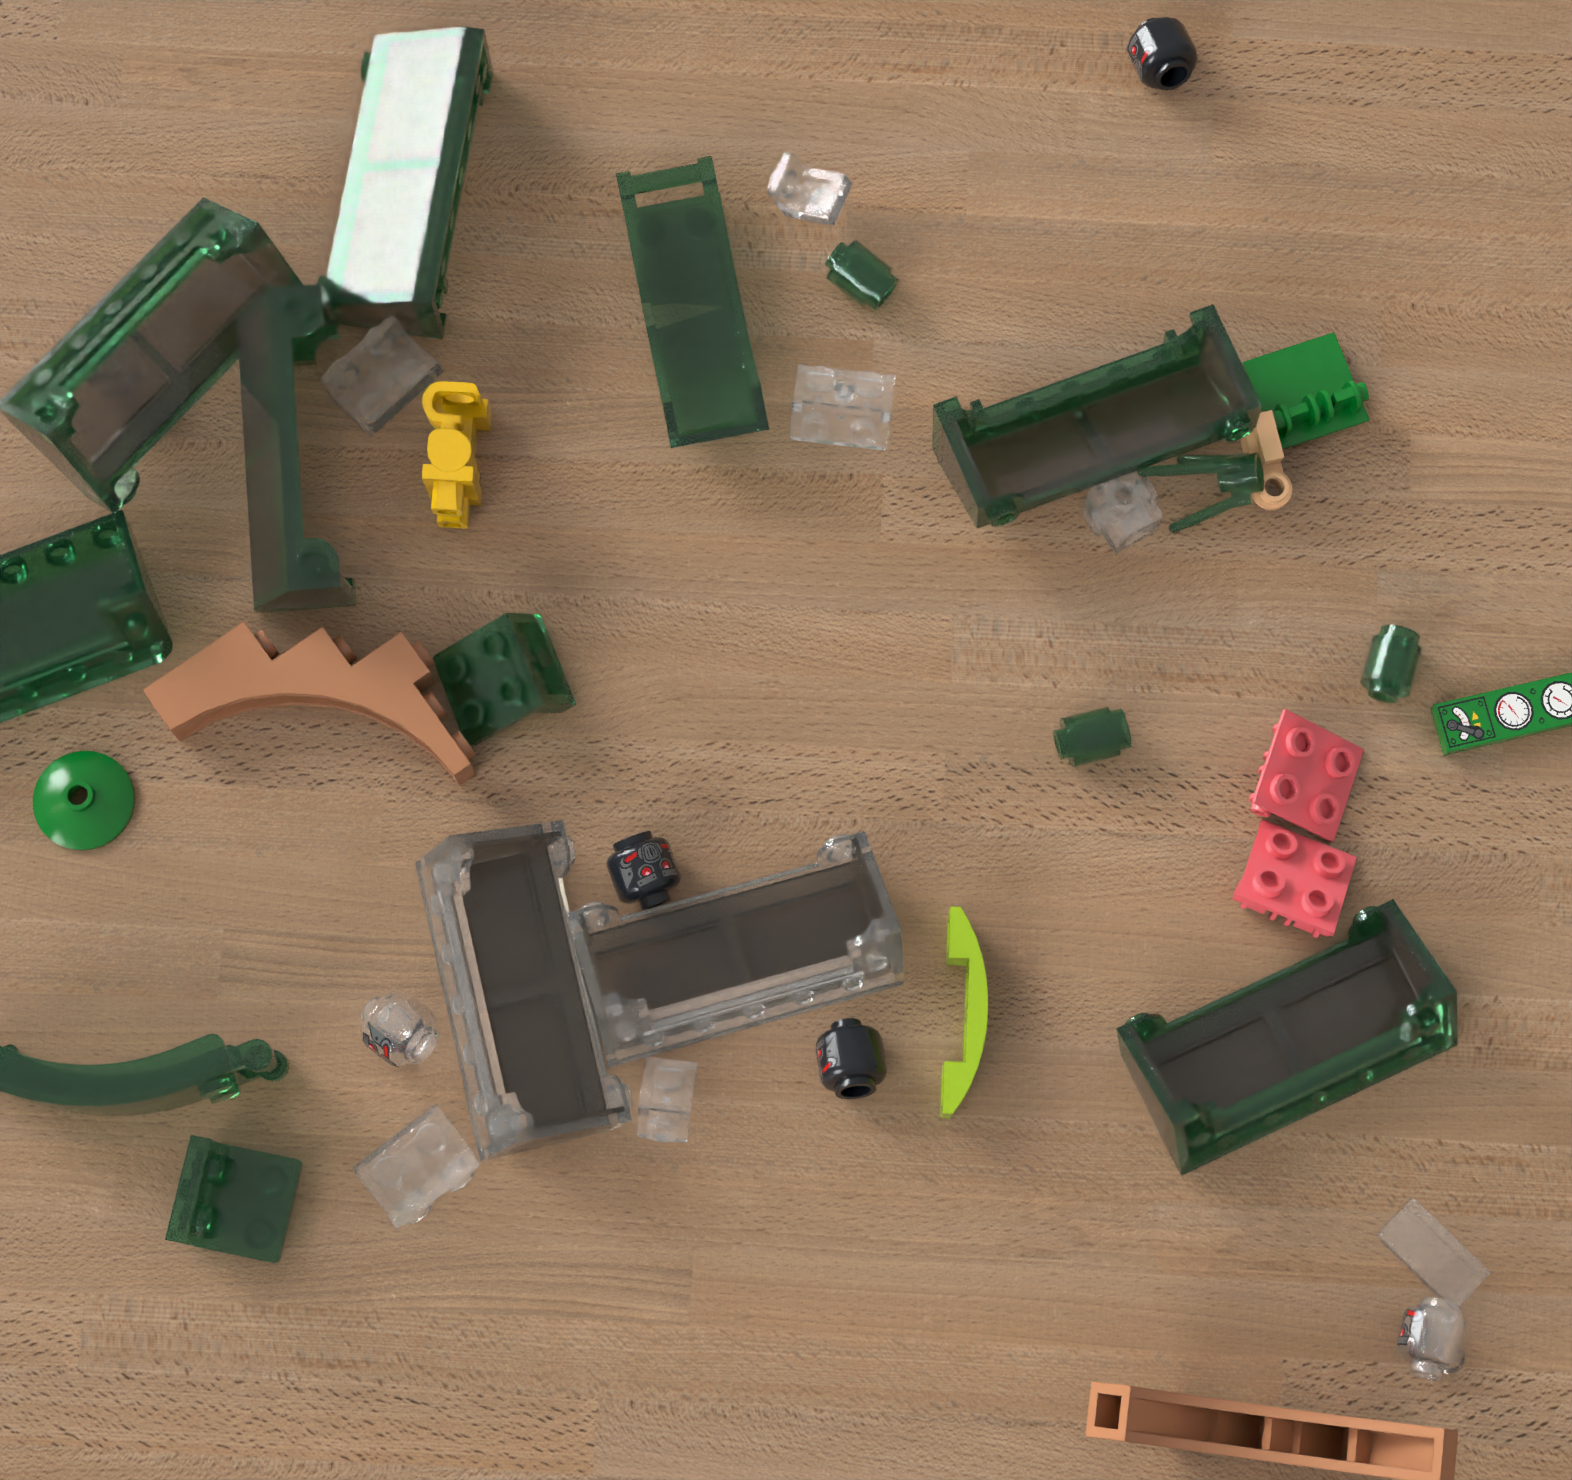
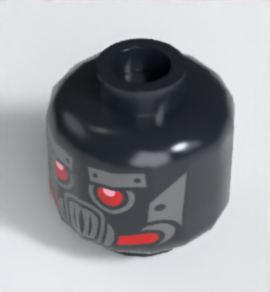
[1127,17,1198,91]
[606,831,681,911]
[816,1018,887,1100]

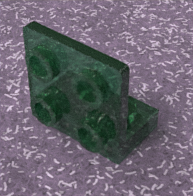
[433,613,576,746]
[165,1135,303,1263]

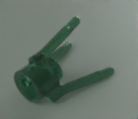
[1137,452,1264,533]

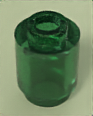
[825,240,899,311]
[1360,625,1422,703]
[1053,707,1131,767]

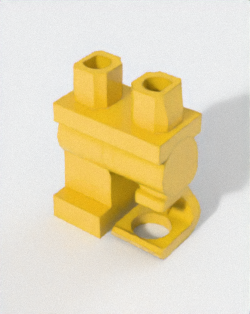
[422,381,492,529]

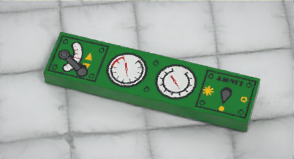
[1430,672,1572,756]

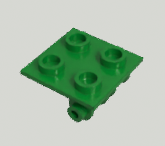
[1242,332,1370,450]

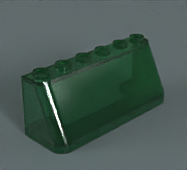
[0,509,173,723]

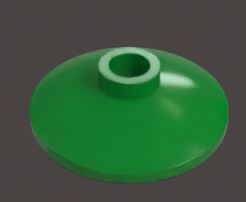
[33,751,135,851]

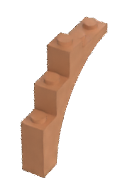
[142,621,476,786]
[1085,1381,1458,1480]

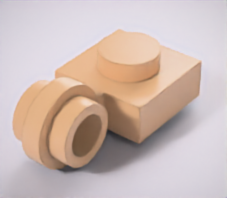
[1241,410,1293,510]

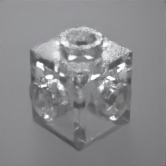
[1083,466,1164,554]

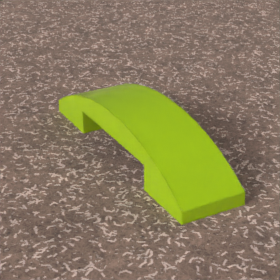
[940,906,988,1119]

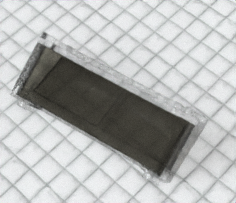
[415,820,633,1161]
[567,831,904,1068]

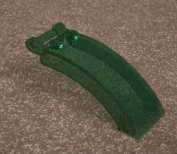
[616,156,769,448]
[0,1034,289,1116]

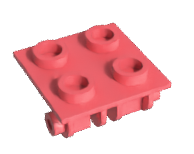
[1249,709,1364,842]
[1232,819,1357,938]

